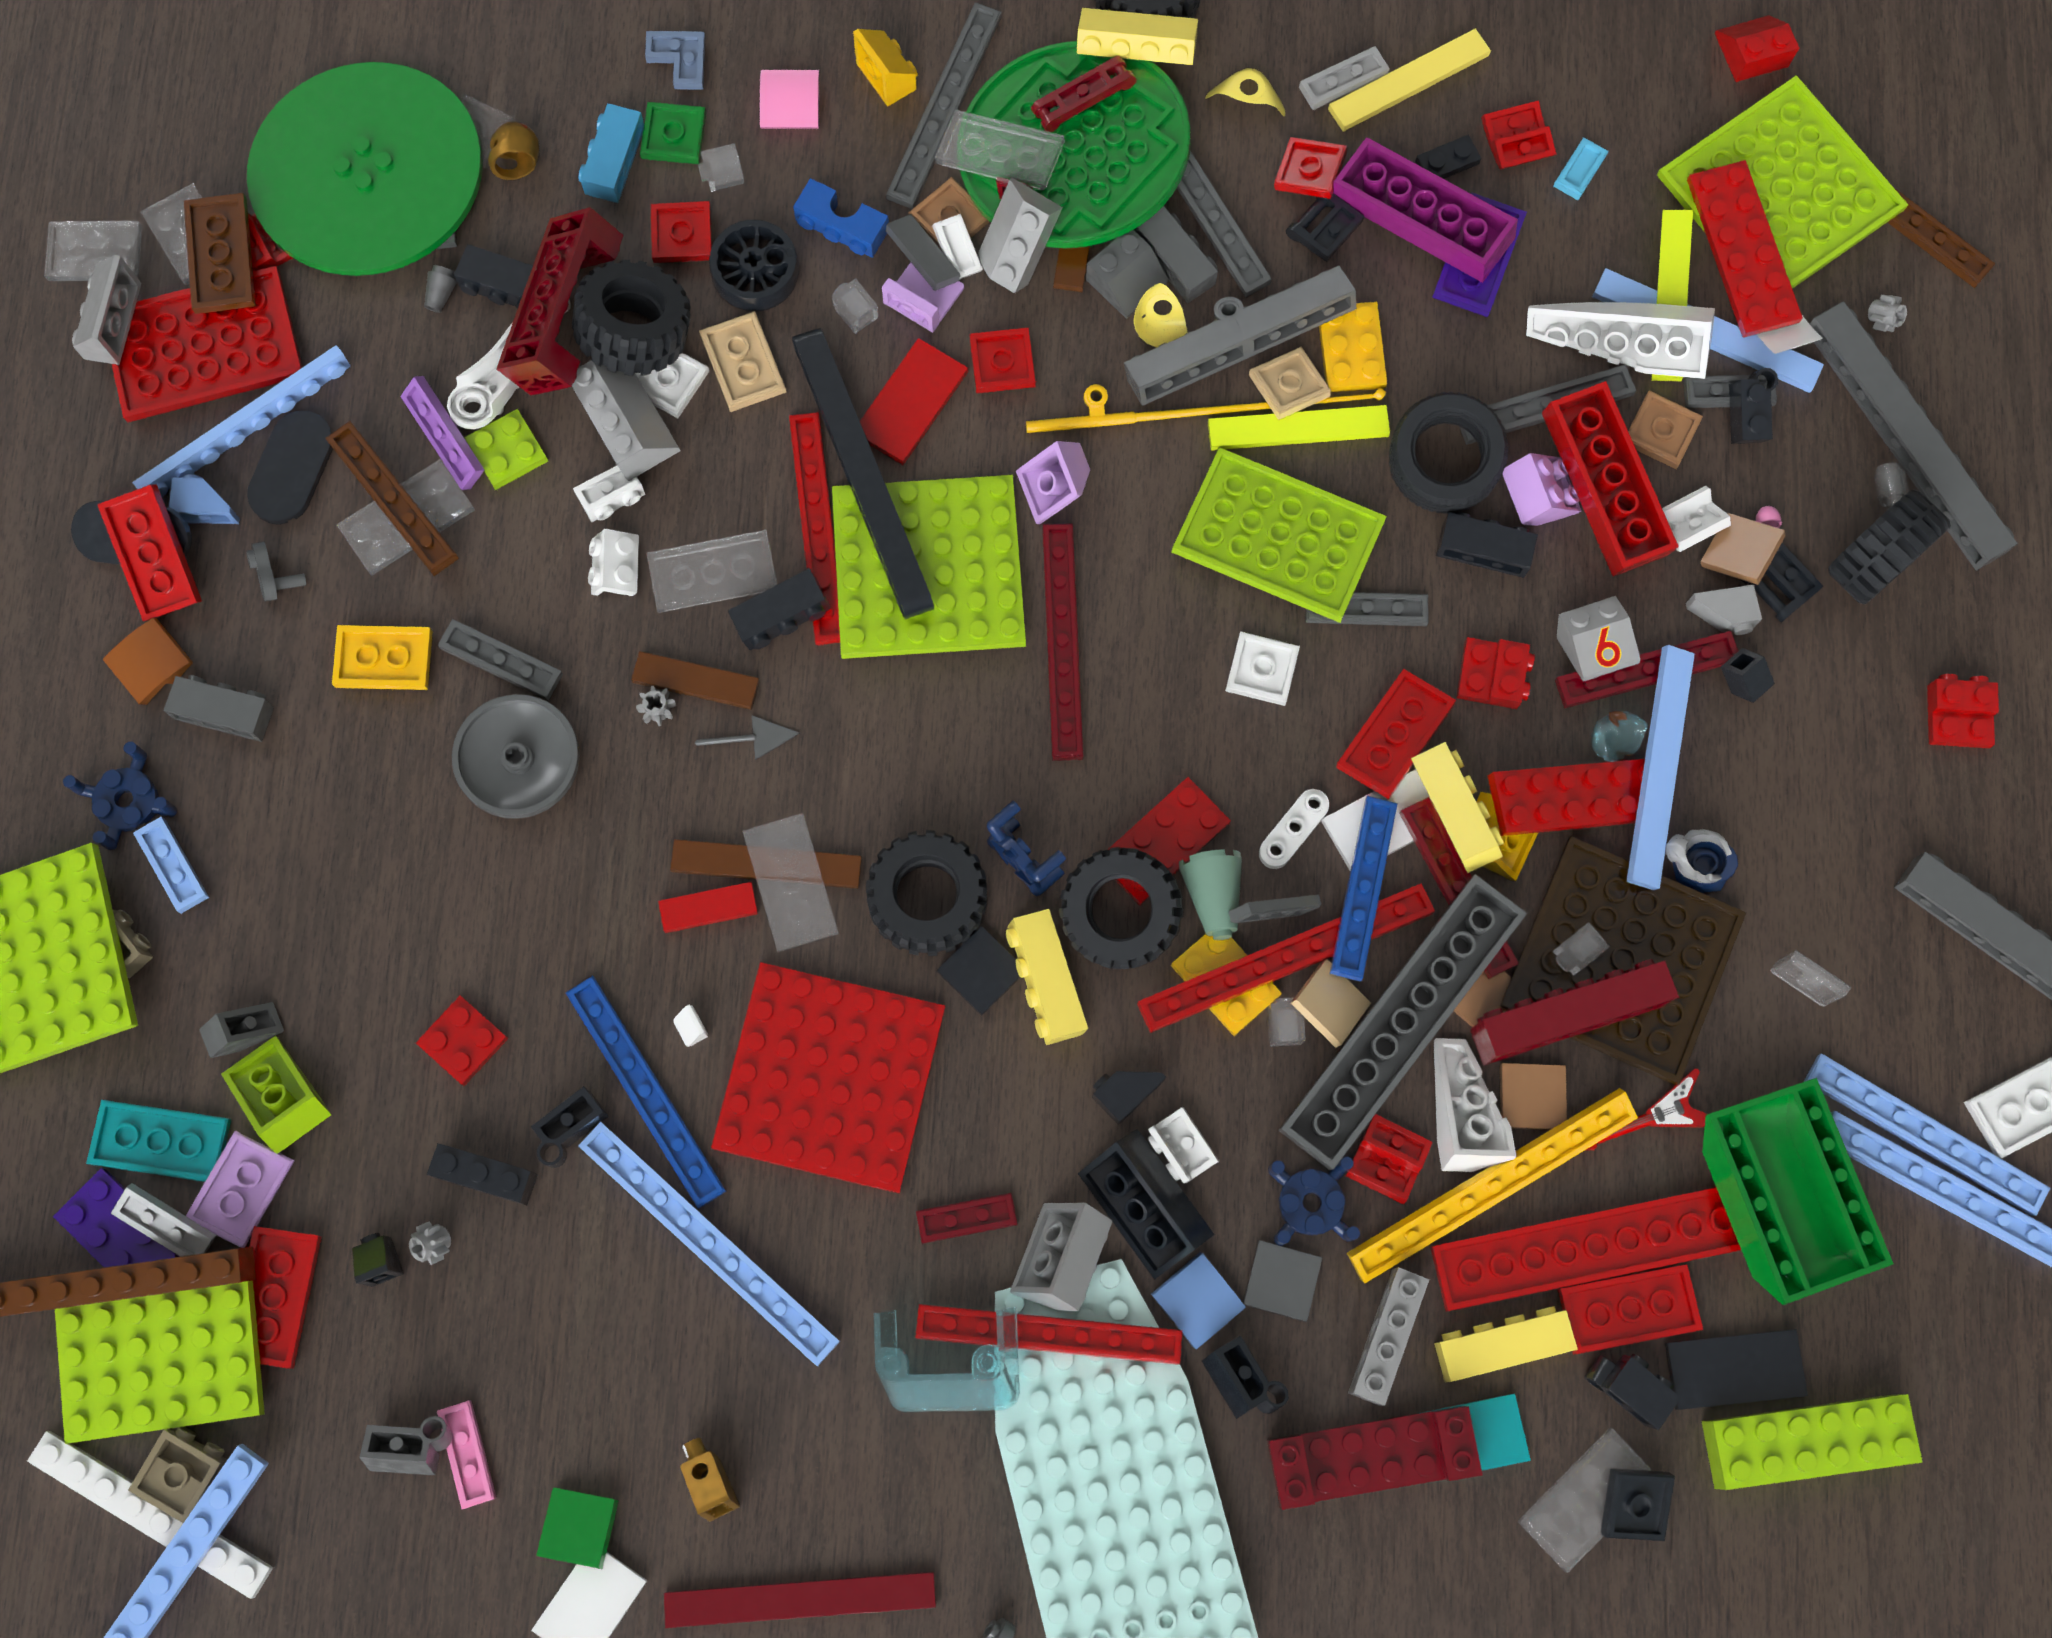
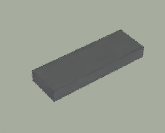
[886,214,960,291]
[1683,375,1777,408]
[1228,895,1322,923]

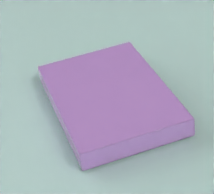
[186,1131,295,1248]

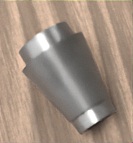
[424,265,457,313]

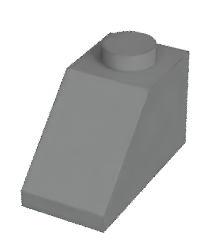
[1686,585,1762,635]

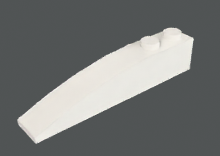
[1526,302,1715,379]

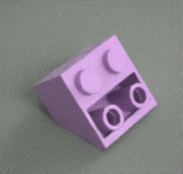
[1503,453,1582,526]

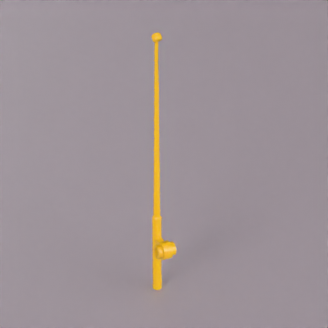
[1026,384,1386,433]

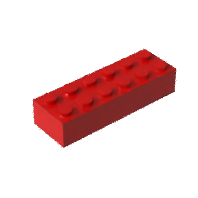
[1542,381,1679,577]

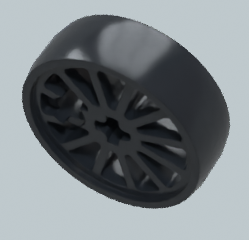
[709,220,799,311]

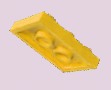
[1319,302,1387,392]
[332,625,433,690]
[1171,934,1282,1036]

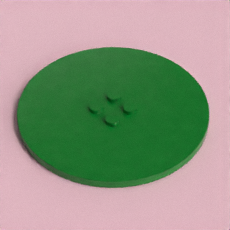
[957,41,1191,248]
[247,62,483,276]

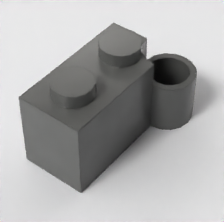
[359,1416,452,1475]

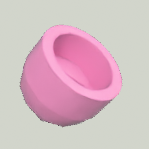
[1756,506,1782,528]

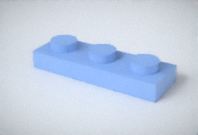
[133,817,209,914]

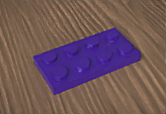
[1432,192,1527,317]
[53,1168,180,1268]

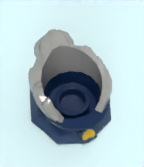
[1665,829,1738,893]

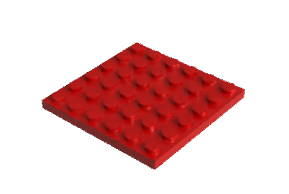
[711,962,946,1194]

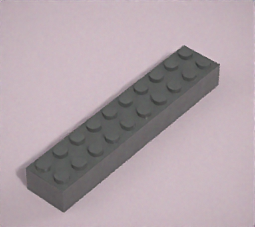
[1278,874,1527,1170]

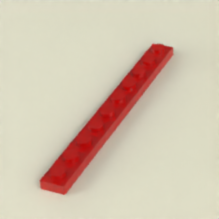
[1137,883,1435,1033]

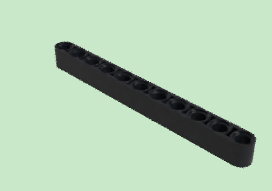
[792,327,934,620]

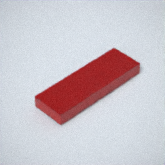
[658,882,758,933]

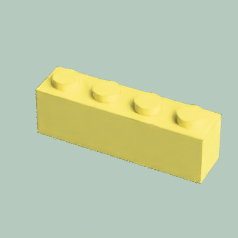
[1077,8,1198,65]
[1411,742,1504,873]
[1006,909,1088,1045]
[1434,1306,1578,1382]

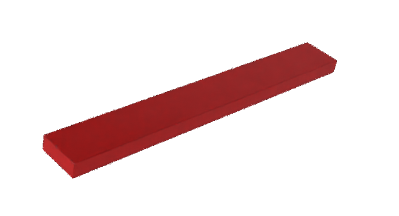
[789,412,840,645]
[915,1304,1183,1365]

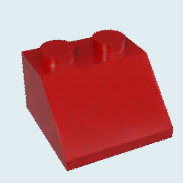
[1714,15,1799,82]

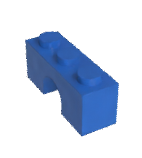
[793,178,889,258]

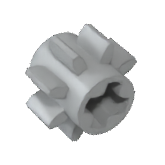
[1868,294,1907,332]
[636,686,676,726]
[409,1221,451,1265]

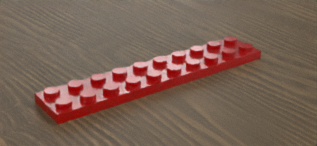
[1430,1188,1741,1312]

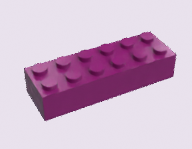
[1333,137,1518,283]

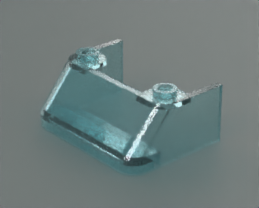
[874,1307,1020,1412]

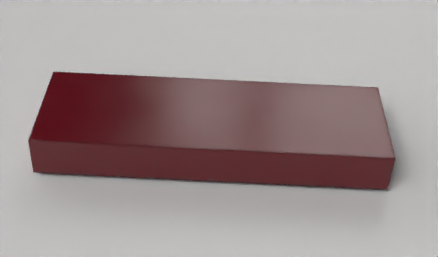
[916,1193,1018,1244]

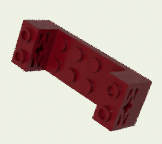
[496,207,624,396]
[1267,1406,1483,1510]

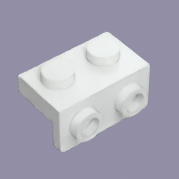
[573,466,645,522]
[1662,486,1731,552]
[588,529,639,596]
[1148,1107,1219,1184]

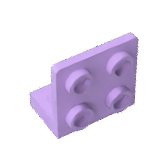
[882,262,964,333]

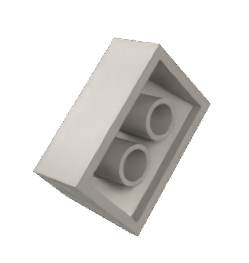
[977,178,1063,293]
[72,255,142,365]
[1010,1203,1112,1311]

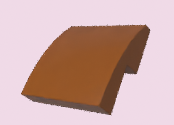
[103,618,193,705]

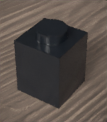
[1721,648,1775,703]

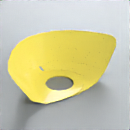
[1205,68,1285,116]
[1134,283,1188,348]

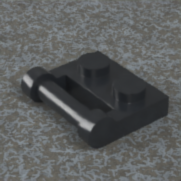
[1286,193,1364,262]
[1740,543,1824,623]

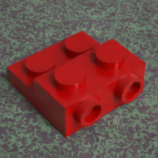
[1456,637,1535,710]
[1927,674,1999,749]

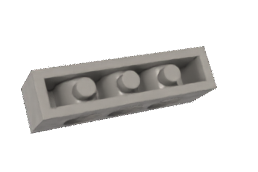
[1348,1267,1429,1406]

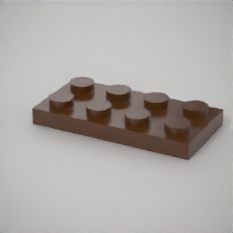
[183,193,256,314]

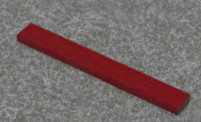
[1042,523,1083,761]
[664,1572,936,1628]

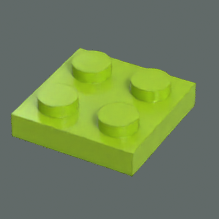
[464,409,548,490]

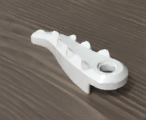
[447,300,571,429]

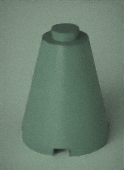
[1179,849,1242,941]

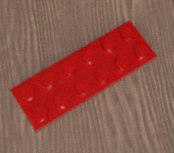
[1687,160,1803,338]
[1487,759,1645,836]

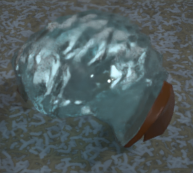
[1591,711,1648,762]

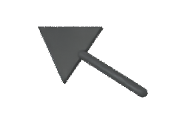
[695,715,800,760]

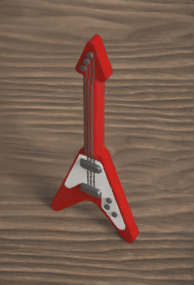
[1586,1069,1707,1150]

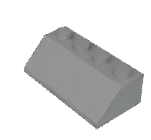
[572,360,681,481]

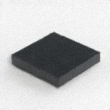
[937,926,1021,1016]
[1600,1468,1675,1541]

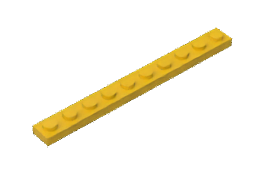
[1347,1088,1638,1283]

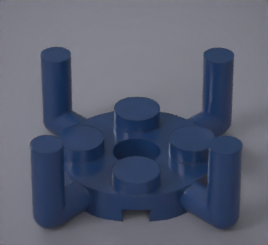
[63,742,177,851]
[987,800,1066,896]
[1268,1157,1360,1246]

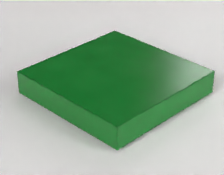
[640,102,706,164]
[536,1487,619,1569]

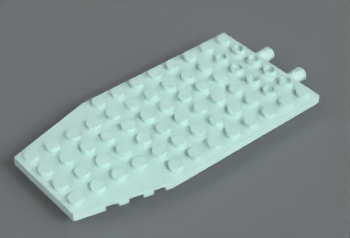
[995,1259,1258,1638]

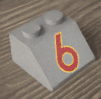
[1557,596,1641,681]

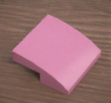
[760,70,819,129]

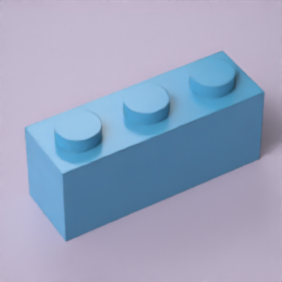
[578,103,644,203]

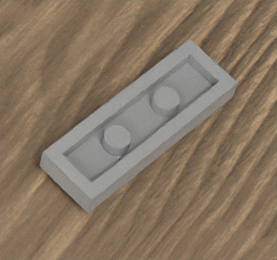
[1299,46,1390,110]
[111,1183,216,1257]

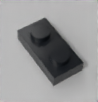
[1415,135,1482,179]

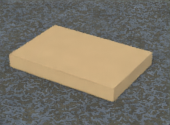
[699,311,786,412]

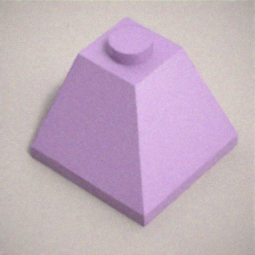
[1016,441,1090,524]

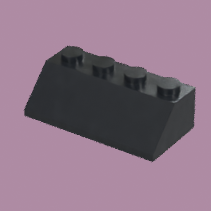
[1078,1129,1215,1280]

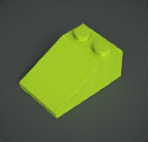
[221,1035,331,1154]

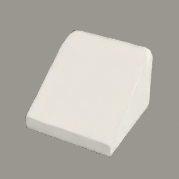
[674,1004,708,1047]

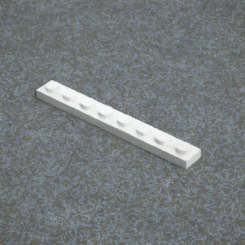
[27,1431,274,1599]

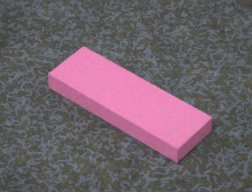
[437,1400,496,1509]

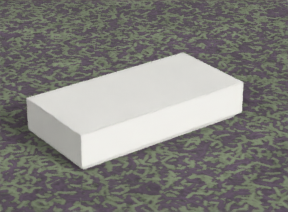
[932,214,983,280]

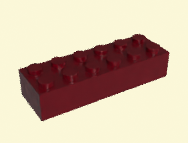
[1470,959,1679,1066]

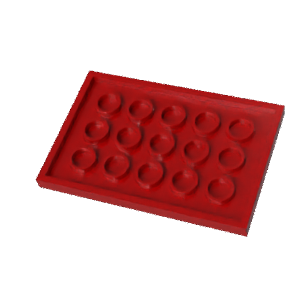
[112,266,303,423]

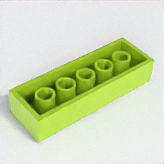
[1701,1394,1922,1490]

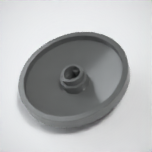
[452,694,580,818]

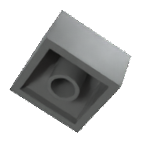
[1086,230,1169,319]

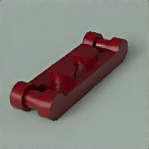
[1031,56,1136,133]

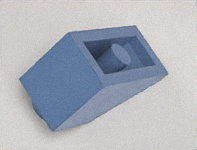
[169,474,240,524]

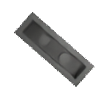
[1135,206,1218,304]
[163,675,274,742]

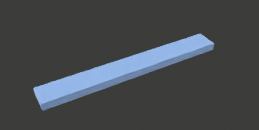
[1592,268,1824,393]
[1626,645,1695,890]
[1804,1053,2050,1216]
[1831,1111,2052,1267]

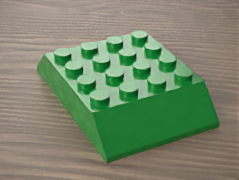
[1702,1078,1894,1305]

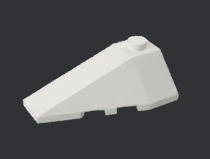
[1434,1038,1516,1172]

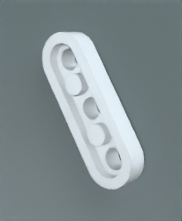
[1259,789,1329,869]

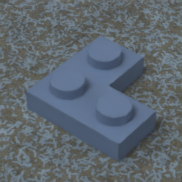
[645,31,705,90]

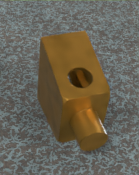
[680,1438,740,1522]

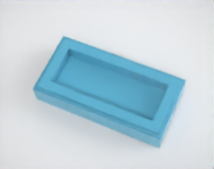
[1553,137,1609,200]

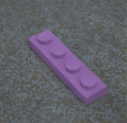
[400,376,485,490]

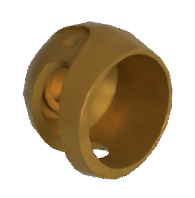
[488,122,539,180]

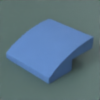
[1151,1252,1246,1349]

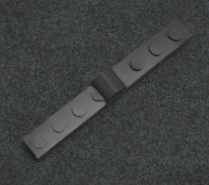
[1124,266,1357,406]

